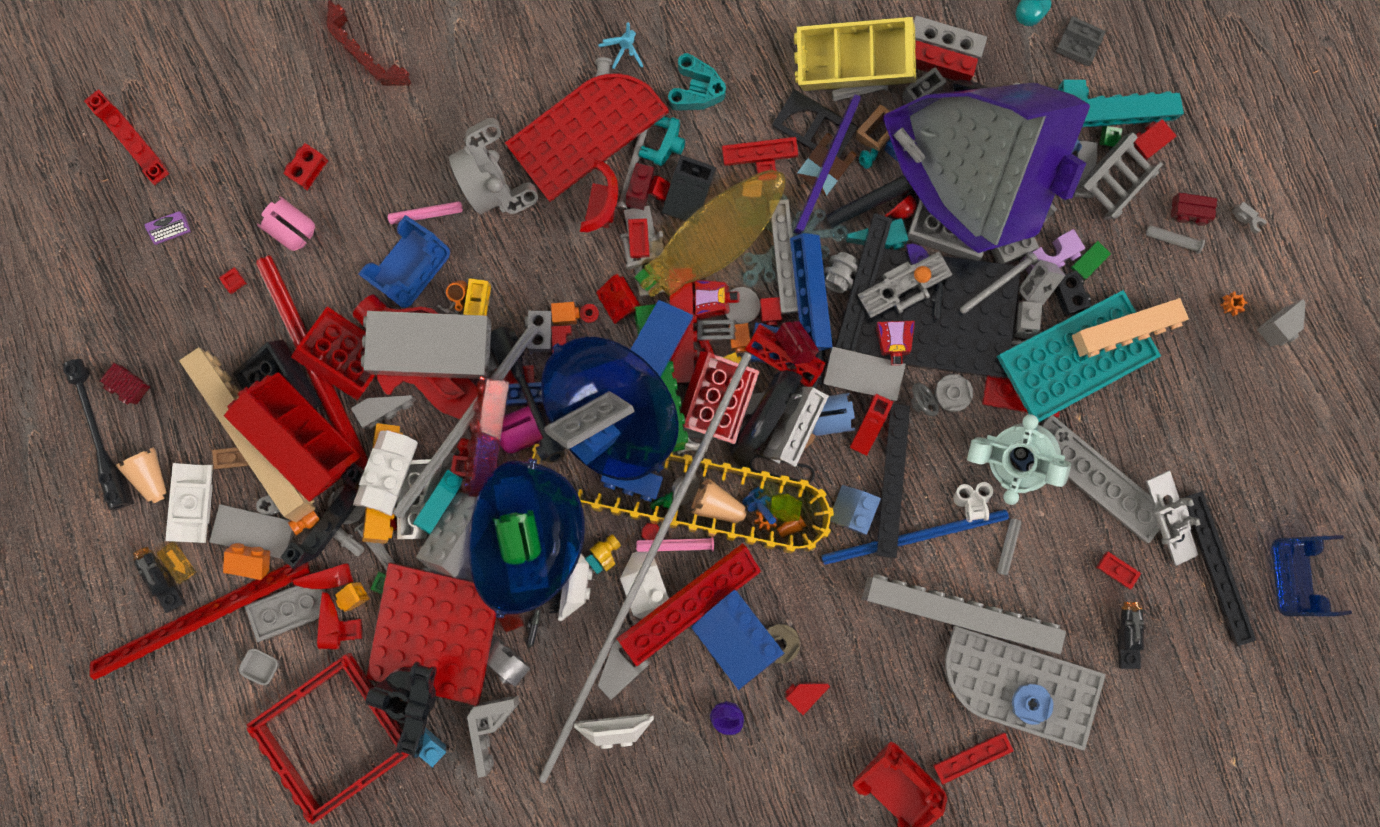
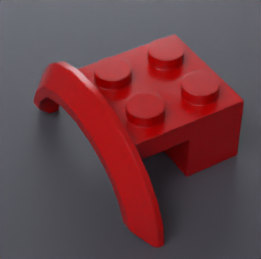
[580,159,619,233]

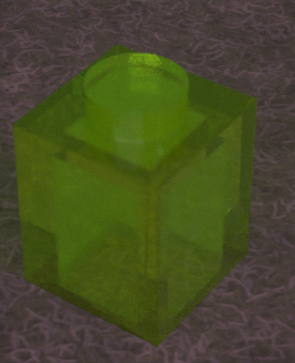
[770,494,802,522]

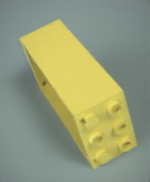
[794,17,916,91]

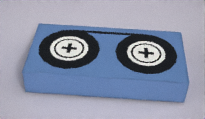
[1010,447,1034,471]

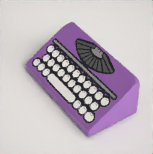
[144,211,191,245]

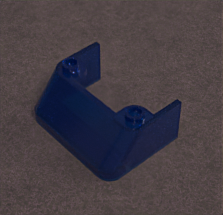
[1271,535,1352,616]

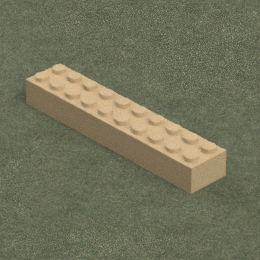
[179,347,316,522]

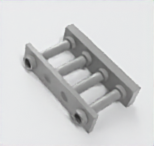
[1076,132,1163,220]

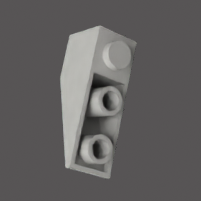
[351,395,416,430]

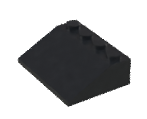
[233,340,322,409]

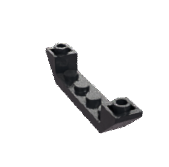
[280,462,364,569]

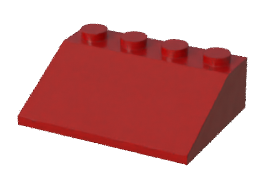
[291,306,375,401]
[680,351,759,444]

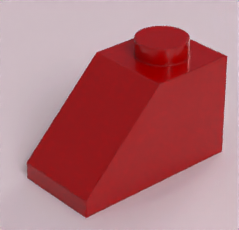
[784,682,830,715]

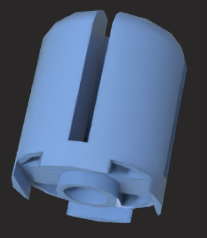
[812,393,855,436]

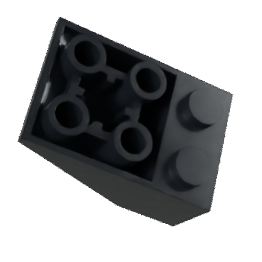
[662,155,717,225]

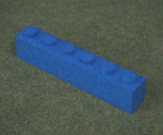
[790,233,833,351]

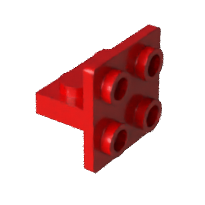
[596,274,641,324]

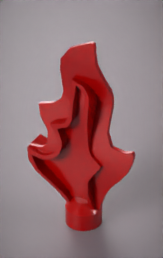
[352,294,487,431]

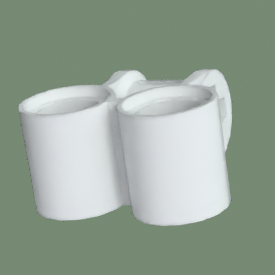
[953,482,993,523]

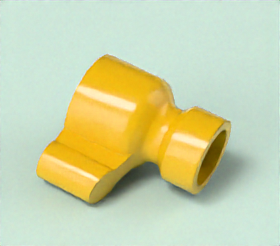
[589,534,621,572]

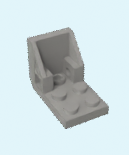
[467,695,520,778]

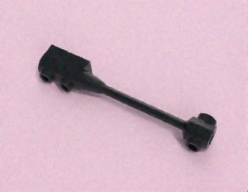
[490,327,567,463]
[62,359,134,511]

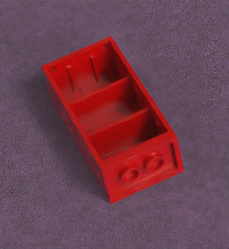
[223,372,362,502]

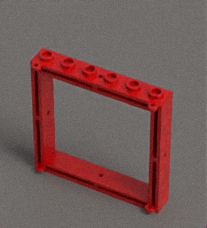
[246,653,409,825]

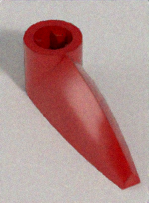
[293,563,354,589]
[317,592,341,649]

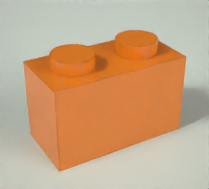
[223,543,270,580]

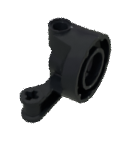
[366,661,437,759]

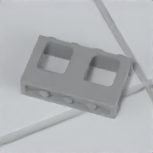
[762,387,829,467]

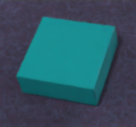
[586,555,604,574]

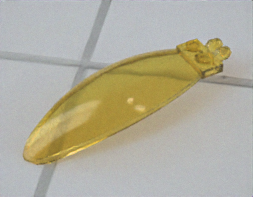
[640,170,786,297]

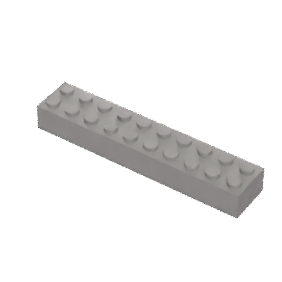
[862,574,1066,654]

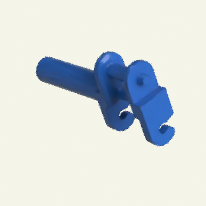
[742,487,776,524]

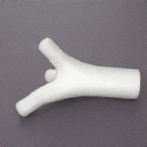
[677,438,708,454]

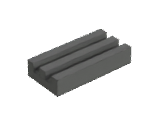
[697,320,736,341]

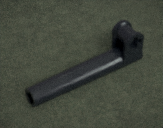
[826,175,916,228]

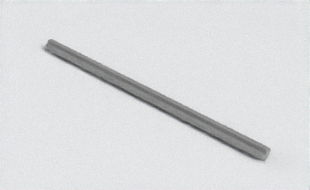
[393,323,539,518]

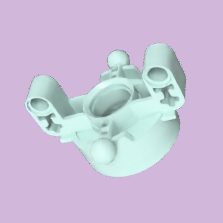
[967,414,1072,505]

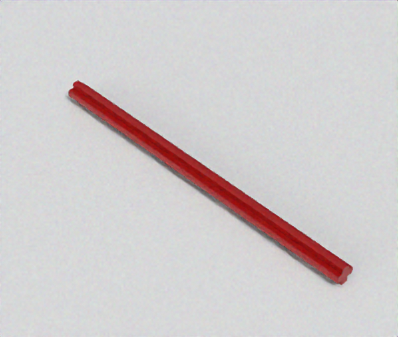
[256,256,397,532]

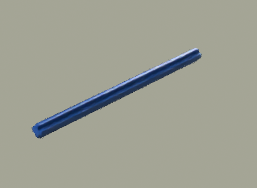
[822,510,1009,565]

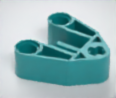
[668,53,726,111]

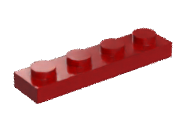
[722,137,799,166]
[933,732,1014,785]

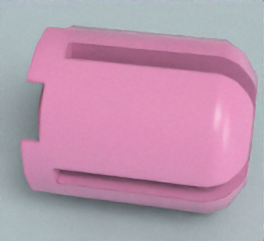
[257,196,315,251]

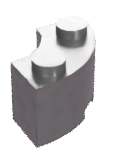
[487,634,531,687]

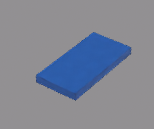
[624,300,693,379]

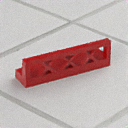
[744,324,825,387]

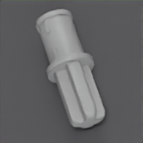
[893,127,925,163]
[333,528,365,556]

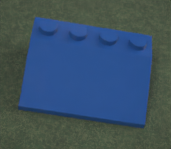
[691,590,785,690]

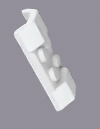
[353,430,418,516]
[165,463,213,543]

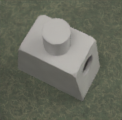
[1012,301,1042,339]

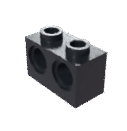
[1054,271,1091,316]

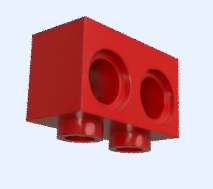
[283,143,328,191]

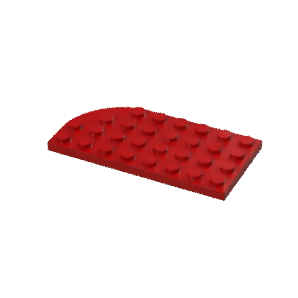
[505,74,669,202]

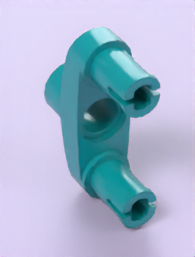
[639,116,686,166]

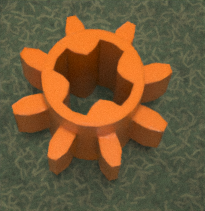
[1220,291,1247,316]
[754,509,778,533]

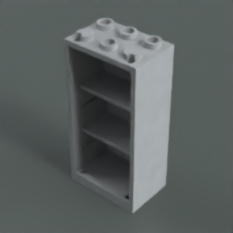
[361,311,492,379]

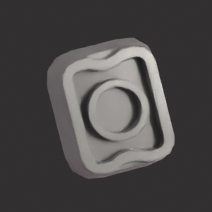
[239,649,280,685]

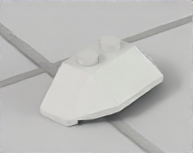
[558,542,593,621]
[620,552,669,619]
[574,713,654,749]

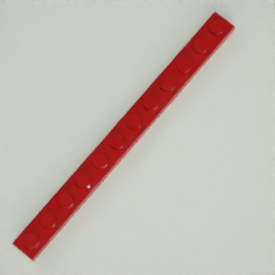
[89,562,310,680]

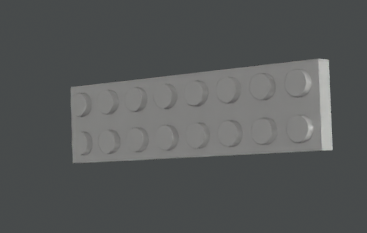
[1041,415,1167,544]

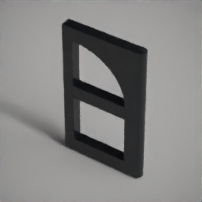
[772,89,858,158]

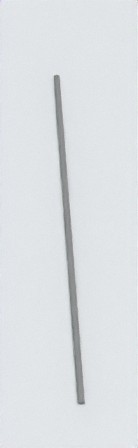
[539,352,752,783]

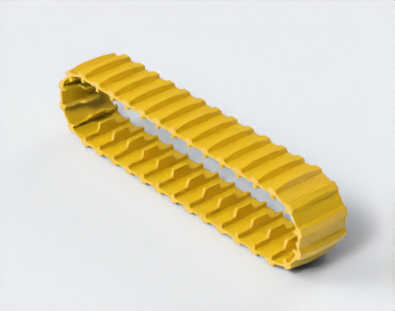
[528,441,834,553]

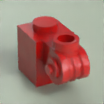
[451,438,477,478]

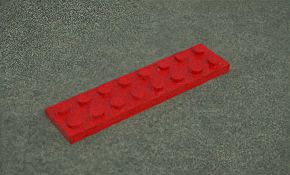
[616,543,761,666]

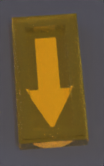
[156,541,197,584]

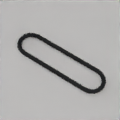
[749,455,815,483]

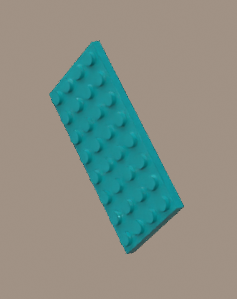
[997,290,1161,422]

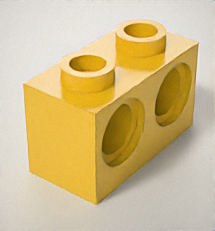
[463,279,491,316]

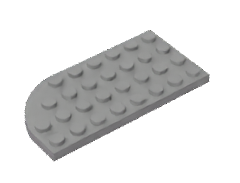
[945,626,1106,751]

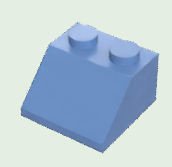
[830,485,881,535]

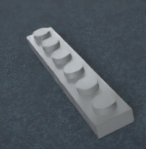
[769,199,798,314]

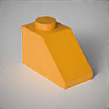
[335,582,370,612]

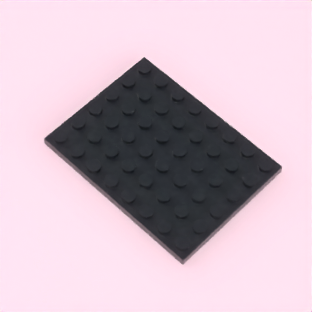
[855,249,1020,379]

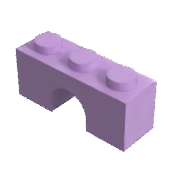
[1020,229,1085,274]

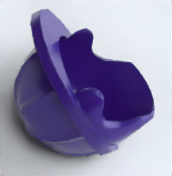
[710,701,744,735]

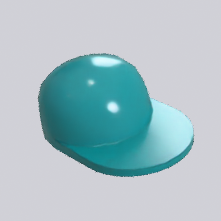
[1015,0,1051,26]

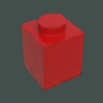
[760,297,782,327]

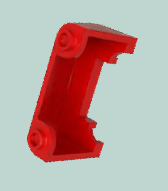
[852,742,947,827]

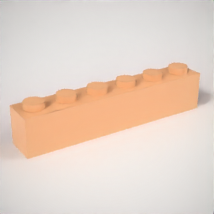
[1072,298,1189,358]

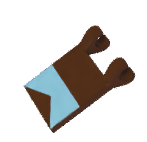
[797,133,856,196]

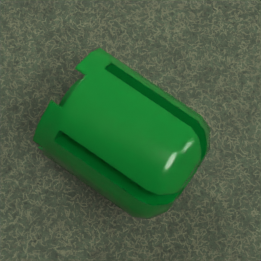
[494,510,541,564]

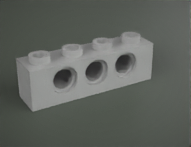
[914,16,987,64]

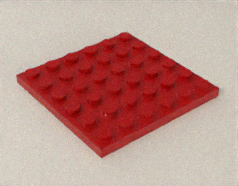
[366,562,502,706]

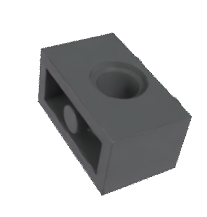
[901,67,946,104]

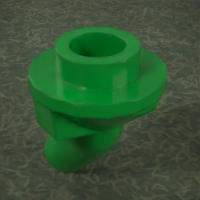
[650,492,673,510]

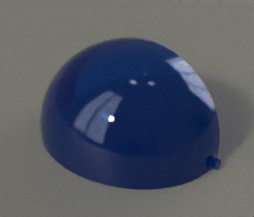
[541,337,679,481]
[468,458,585,618]

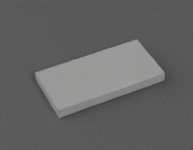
[822,347,906,401]
[544,391,634,449]
[209,504,294,559]
[245,586,325,643]

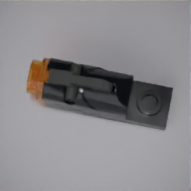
[133,547,186,613]
[1117,602,1144,669]

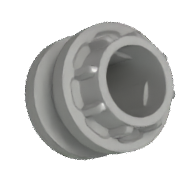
[824,252,859,293]

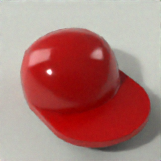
[885,194,917,220]

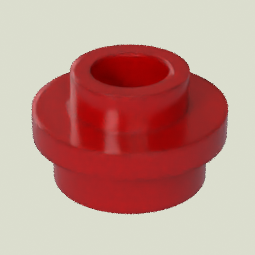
[580,304,599,323]

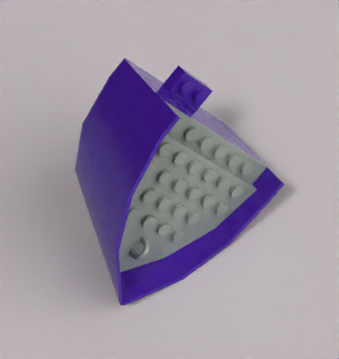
[884,83,1090,253]

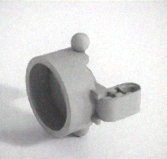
[449,118,538,215]

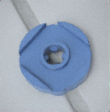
[1012,684,1054,725]

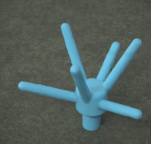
[598,22,643,69]

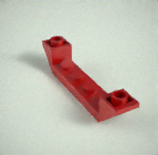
[84,89,170,185]

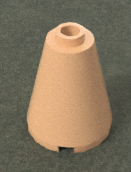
[116,447,167,503]
[691,478,747,524]

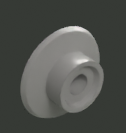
[672,475,700,505]

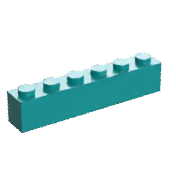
[1080,91,1184,127]

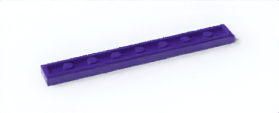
[793,94,861,235]

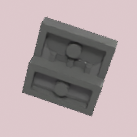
[1056,16,1106,66]

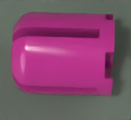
[494,406,543,454]

